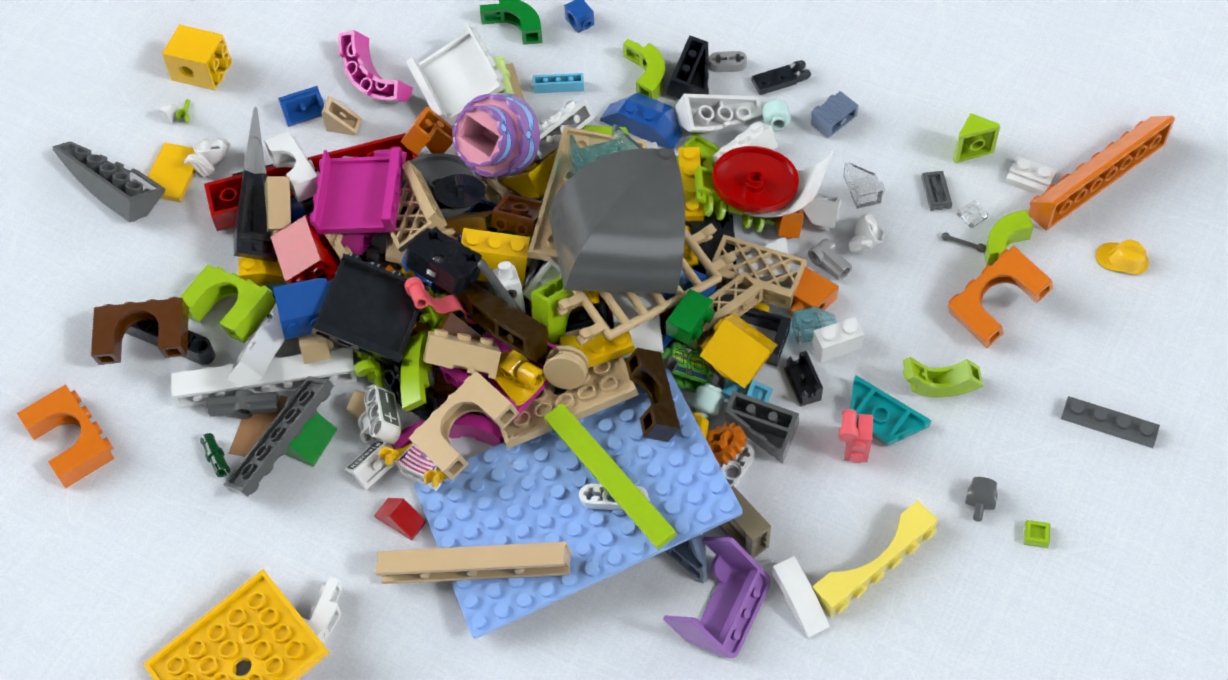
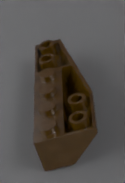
[456,283,548,366]

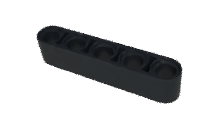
[125,320,216,365]

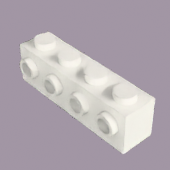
[533,100,595,161]

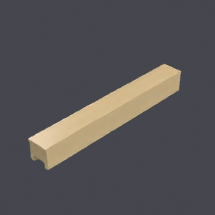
[375,542,572,584]

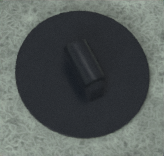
[434,174,486,208]

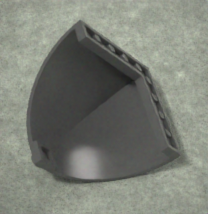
[548,148,685,293]

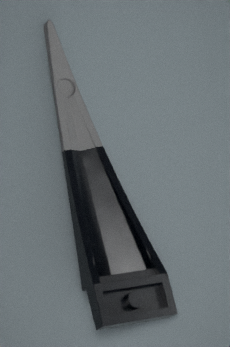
[233,107,278,262]

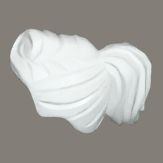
[183,138,231,177]
[848,213,885,255]

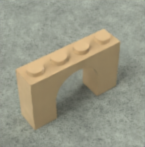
[409,371,519,481]

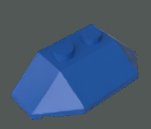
[600,92,682,149]

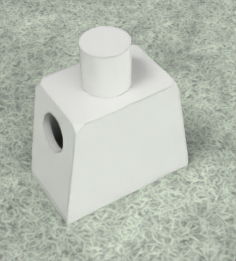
[492,261,526,314]

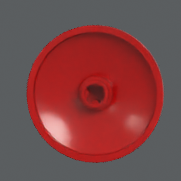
[712,146,799,214]

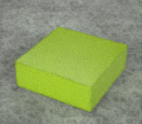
[1023,520,1051,548]

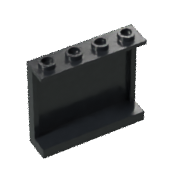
[311,253,429,367]

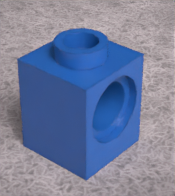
[564,0,594,33]

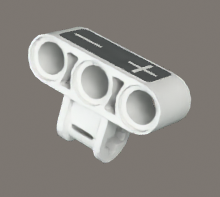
[358,384,401,444]

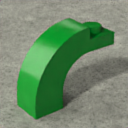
[480,0,543,45]

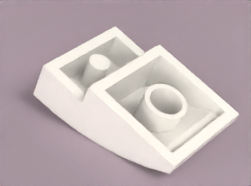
[611,291,664,358]

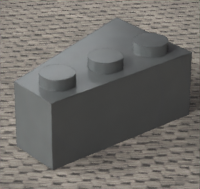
[725,391,799,464]

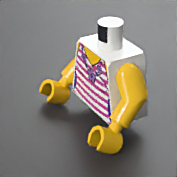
[379,437,451,491]

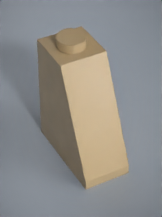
[265,176,291,235]

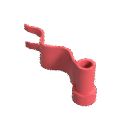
[404,277,478,325]

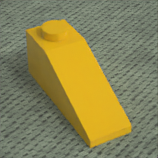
[238,257,290,288]

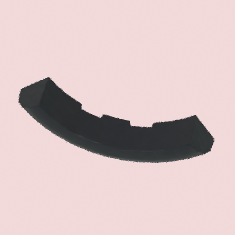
[374,358,449,420]

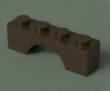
[625,347,681,442]

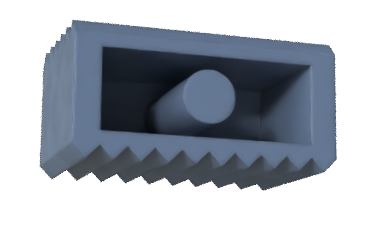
[811,91,859,138]

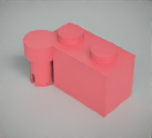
[839,409,873,463]

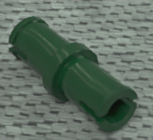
[200,433,230,477]

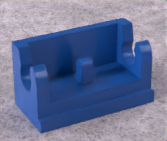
[278,86,324,127]

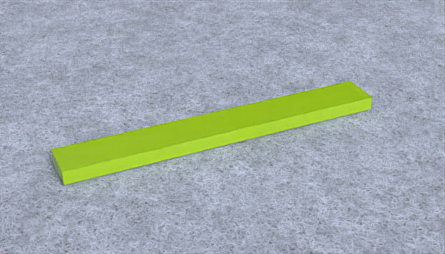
[544,403,677,550]

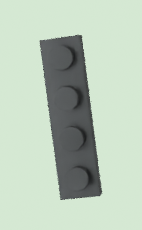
[1061,396,1160,448]

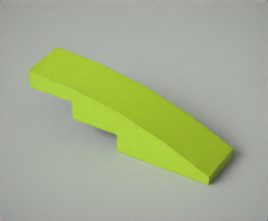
[401,330,432,412]

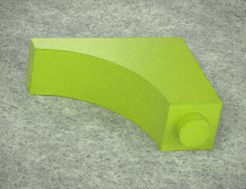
[531,276,574,344]

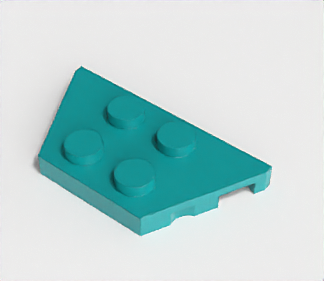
[850,375,932,447]

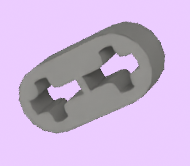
[709,51,747,72]

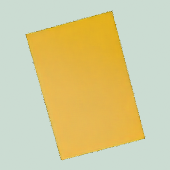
[147,142,196,202]

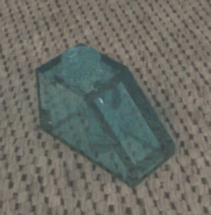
[792,307,837,344]

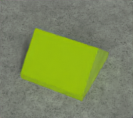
[953,113,1000,163]

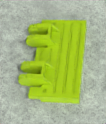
[694,165,776,232]

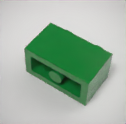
[666,289,715,346]

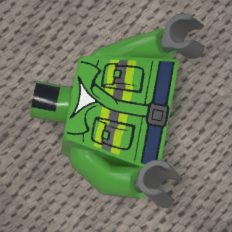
[661,339,726,393]

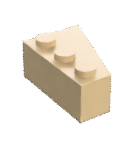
[423,329,501,379]

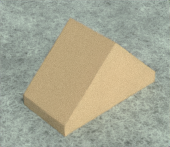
[322,96,362,135]

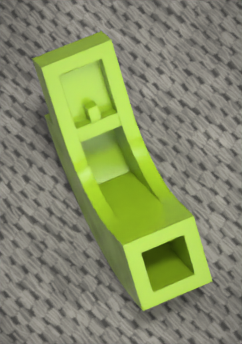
[623,39,665,100]
[985,210,1034,266]
[903,357,983,397]

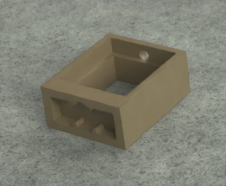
[719,486,771,559]

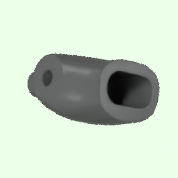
[965,477,998,522]

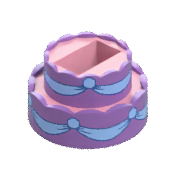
[452,93,540,177]

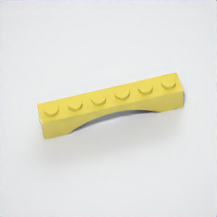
[812,500,938,617]

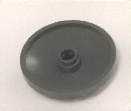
[400,153,481,218]

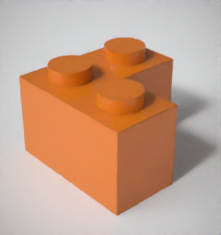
[400,106,453,154]

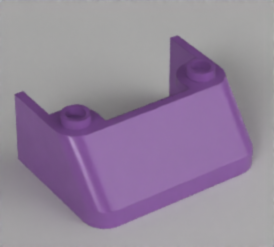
[663,537,770,658]

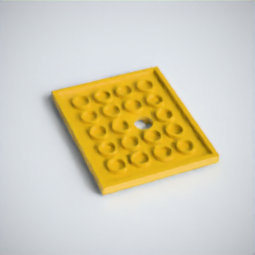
[143,569,330,680]

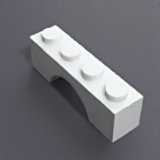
[264,131,320,202]

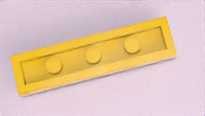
[678,147,704,221]

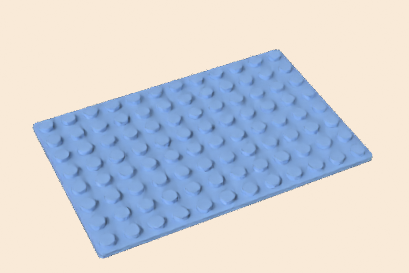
[414,368,743,638]

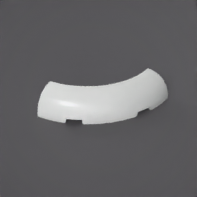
[226,303,285,386]

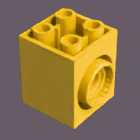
[162,24,232,91]
[699,313,777,388]

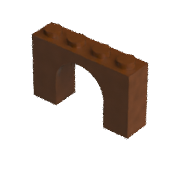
[91,297,189,365]

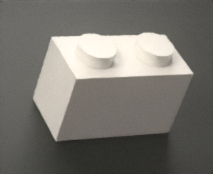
[812,317,864,363]

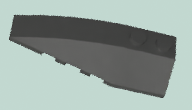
[53,141,165,222]

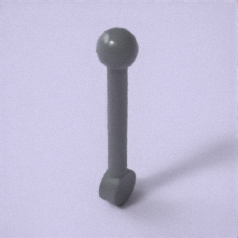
[941,232,986,252]

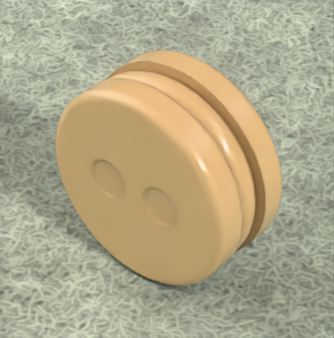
[543,345,589,389]

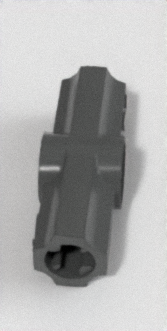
[207,389,280,419]

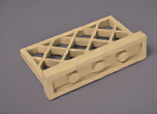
[390,160,447,253]
[706,235,807,309]

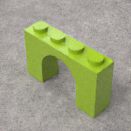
[179,264,276,343]

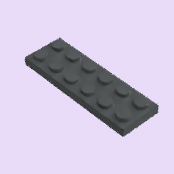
[223,376,334,497]

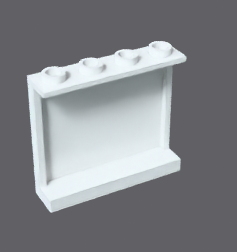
[406,22,506,124]

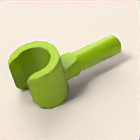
[175,99,191,122]

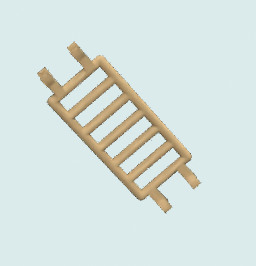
[556,223,737,346]

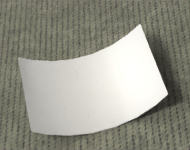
[745,151,834,217]

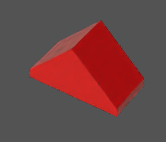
[374,498,426,541]

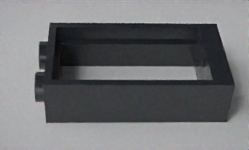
[713,299,791,366]

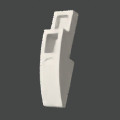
[303,577,342,643]

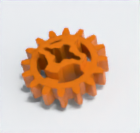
[707,422,747,466]

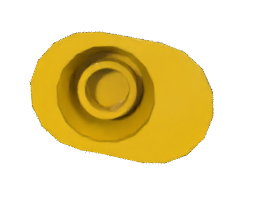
[1095,239,1149,275]

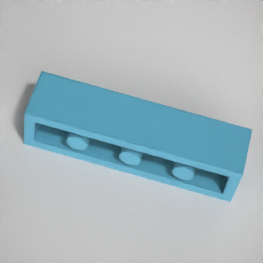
[533,73,584,93]

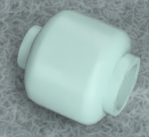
[762,100,791,131]
[691,383,725,419]

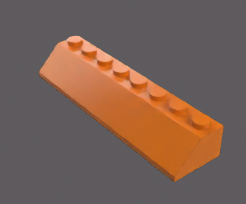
[1028,116,1175,231]

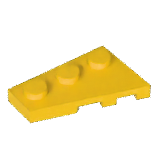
[559,331,635,368]

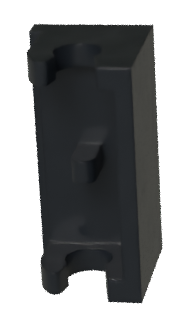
[784,351,823,407]

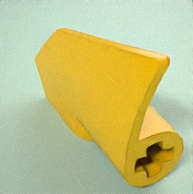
[495,349,546,406]

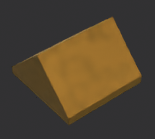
[445,211,495,237]

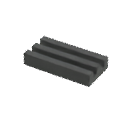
[921,171,952,211]

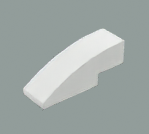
[772,556,830,639]

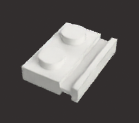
[1005,156,1057,196]

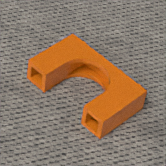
[947,246,1053,348]
[16,384,115,489]

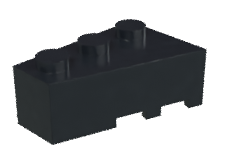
[667,35,709,99]

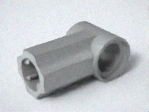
[808,238,852,280]

